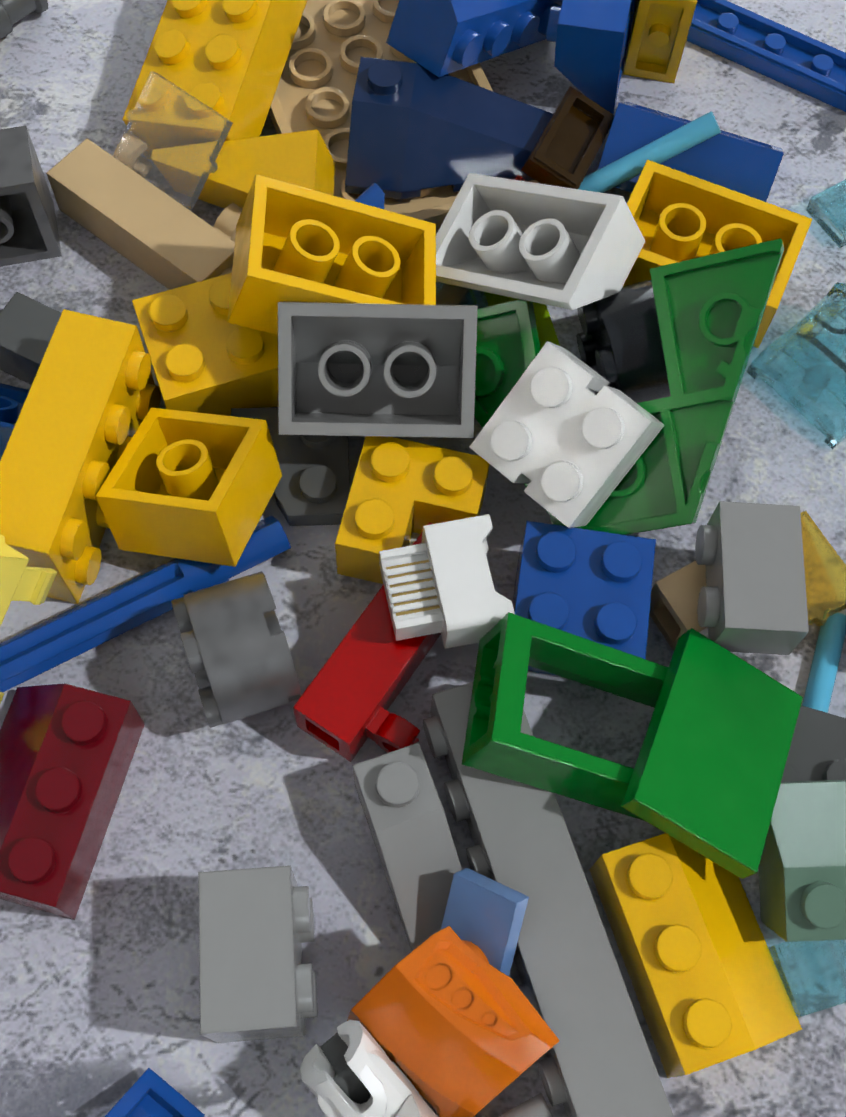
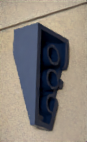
[345,57,552,199]

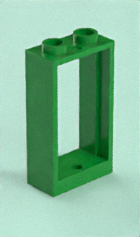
[462,612,669,821]

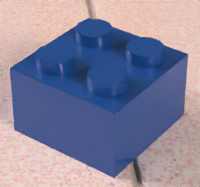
[512,521,656,676]

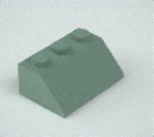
[759,780,846,942]

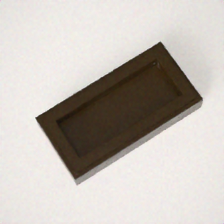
[521,86,614,189]

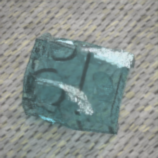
[747,282,846,449]

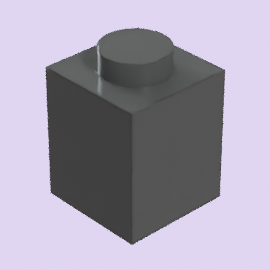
[0,292,61,385]

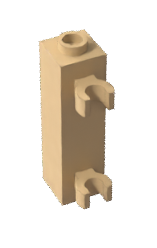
[46,133,242,290]

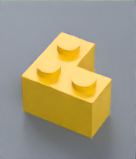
[335,436,490,584]

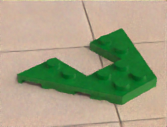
[474,238,784,535]

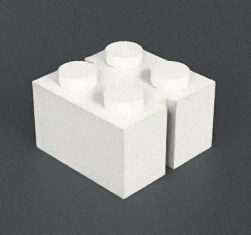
[469,341,665,528]

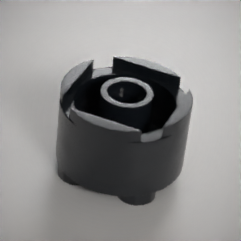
[576,280,671,403]

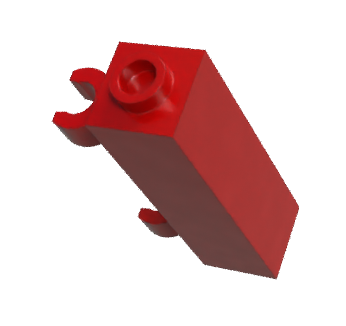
[293,522,441,762]

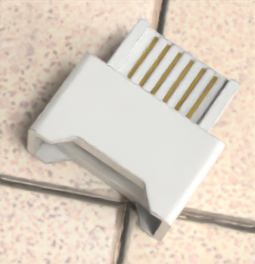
[379,514,515,649]

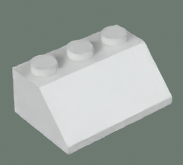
[436,173,645,310]

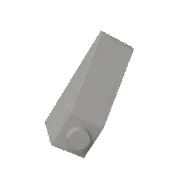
[353,743,462,952]

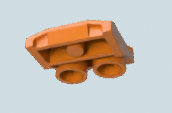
[347,926,560,1117]

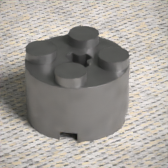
[171,571,301,728]

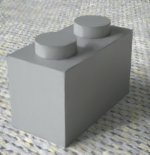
[695,501,809,655]

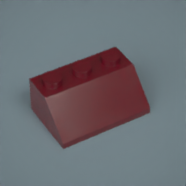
[0,683,145,920]

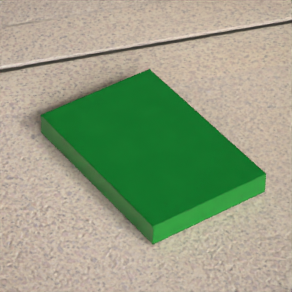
[621,628,803,879]

